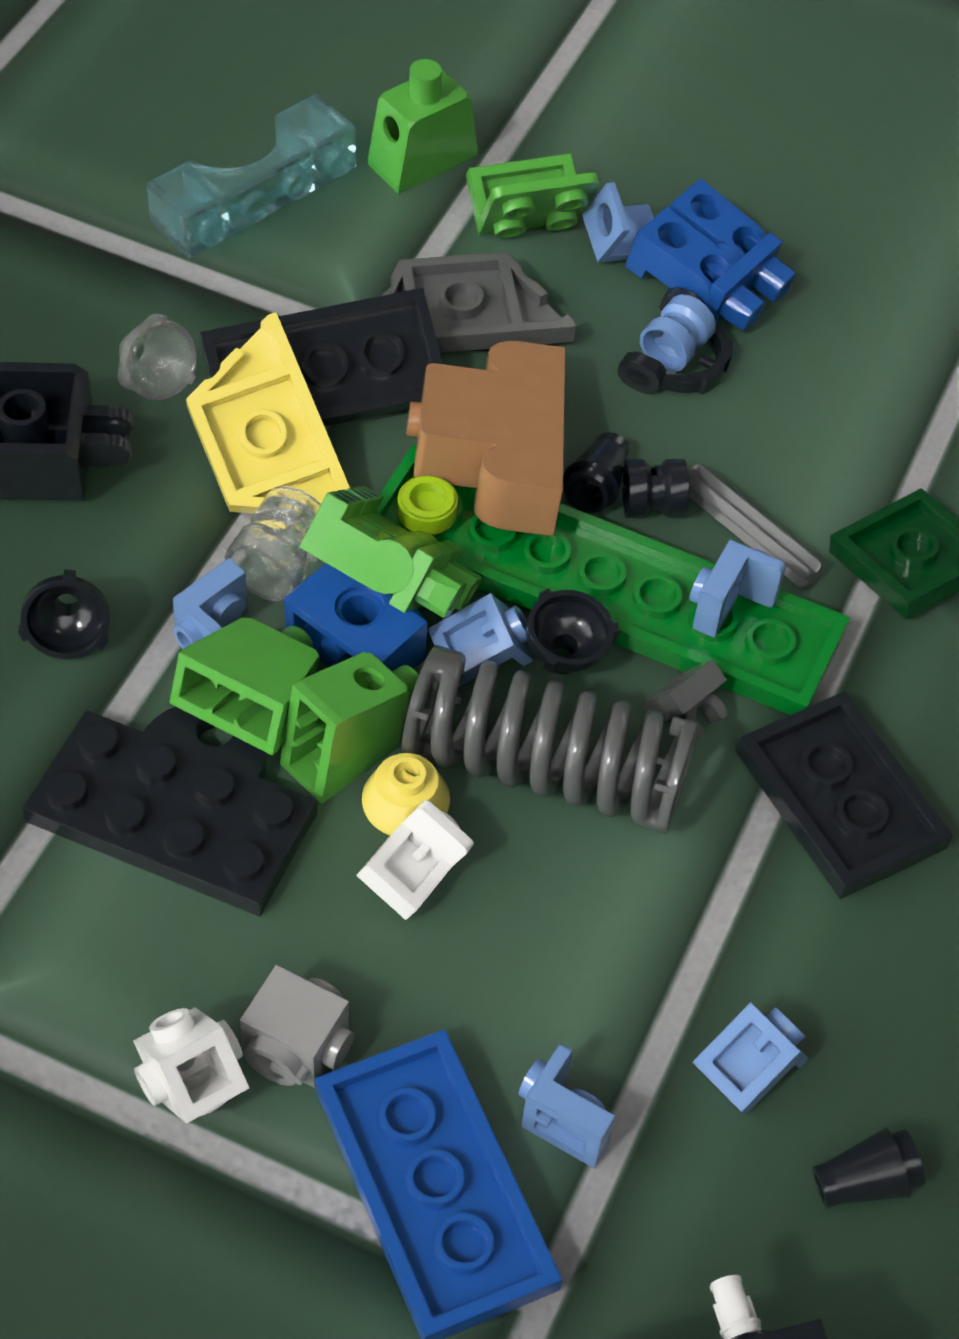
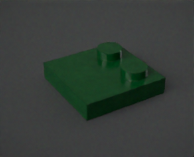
[829,488,959,620]

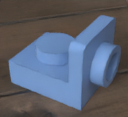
[173,558,247,649]
[428,593,535,687]
[693,1002,810,1115]
[518,1043,615,1169]

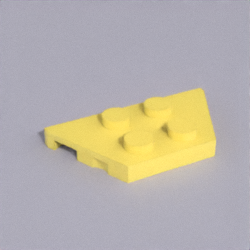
[186,312,350,519]

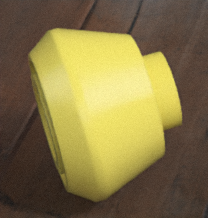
[362,753,450,835]

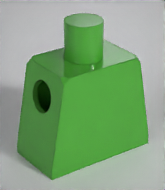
[368,59,478,194]
[169,617,320,756]
[279,652,419,804]

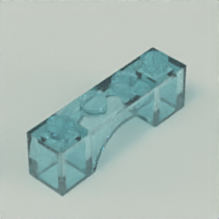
[147,93,356,259]

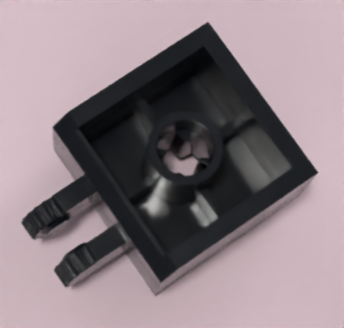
[0,362,135,500]

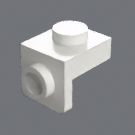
[356,800,474,920]

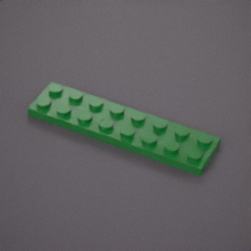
[376,444,850,715]

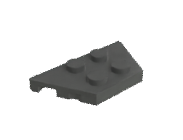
[382,252,576,353]

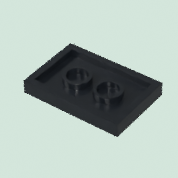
[736,691,953,899]

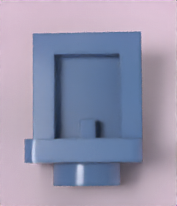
[689,540,786,638]

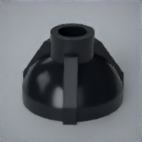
[18,569,110,659]
[526,589,619,675]

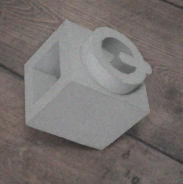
[240,965,354,1088]

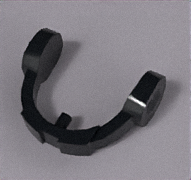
[617,287,733,395]

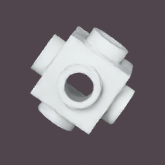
[133,1007,249,1124]

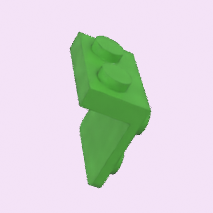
[466,153,600,239]

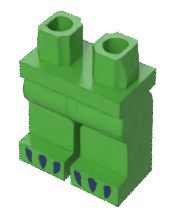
[299,486,482,618]

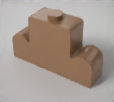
[406,341,565,536]

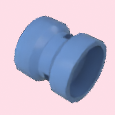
[640,294,716,372]

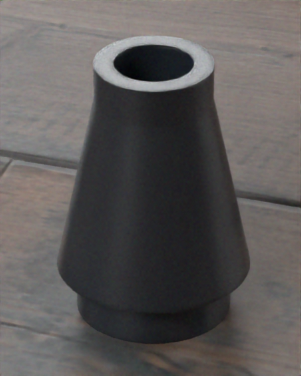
[563,432,629,513]
[812,1128,925,1209]

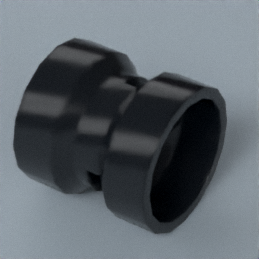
[622,459,689,518]

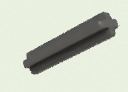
[688,464,824,589]

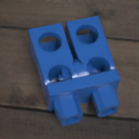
[625,178,796,332]

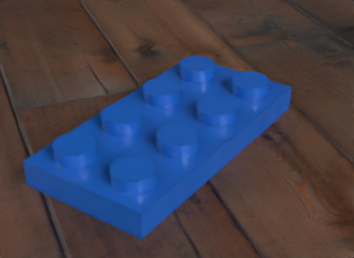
[314,1029,562,1339]

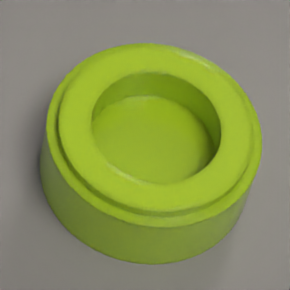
[397,476,458,535]

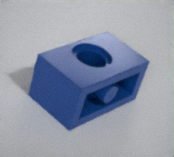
[284,563,427,671]

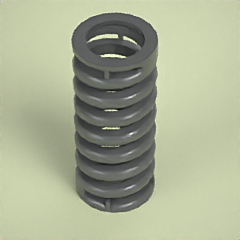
[402,645,700,834]

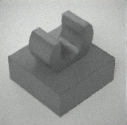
[641,659,727,738]

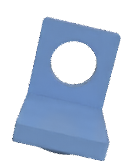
[582,182,653,263]

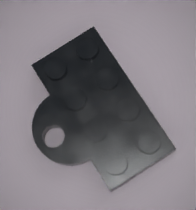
[23,706,317,917]

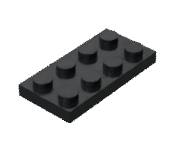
[200,288,443,427]

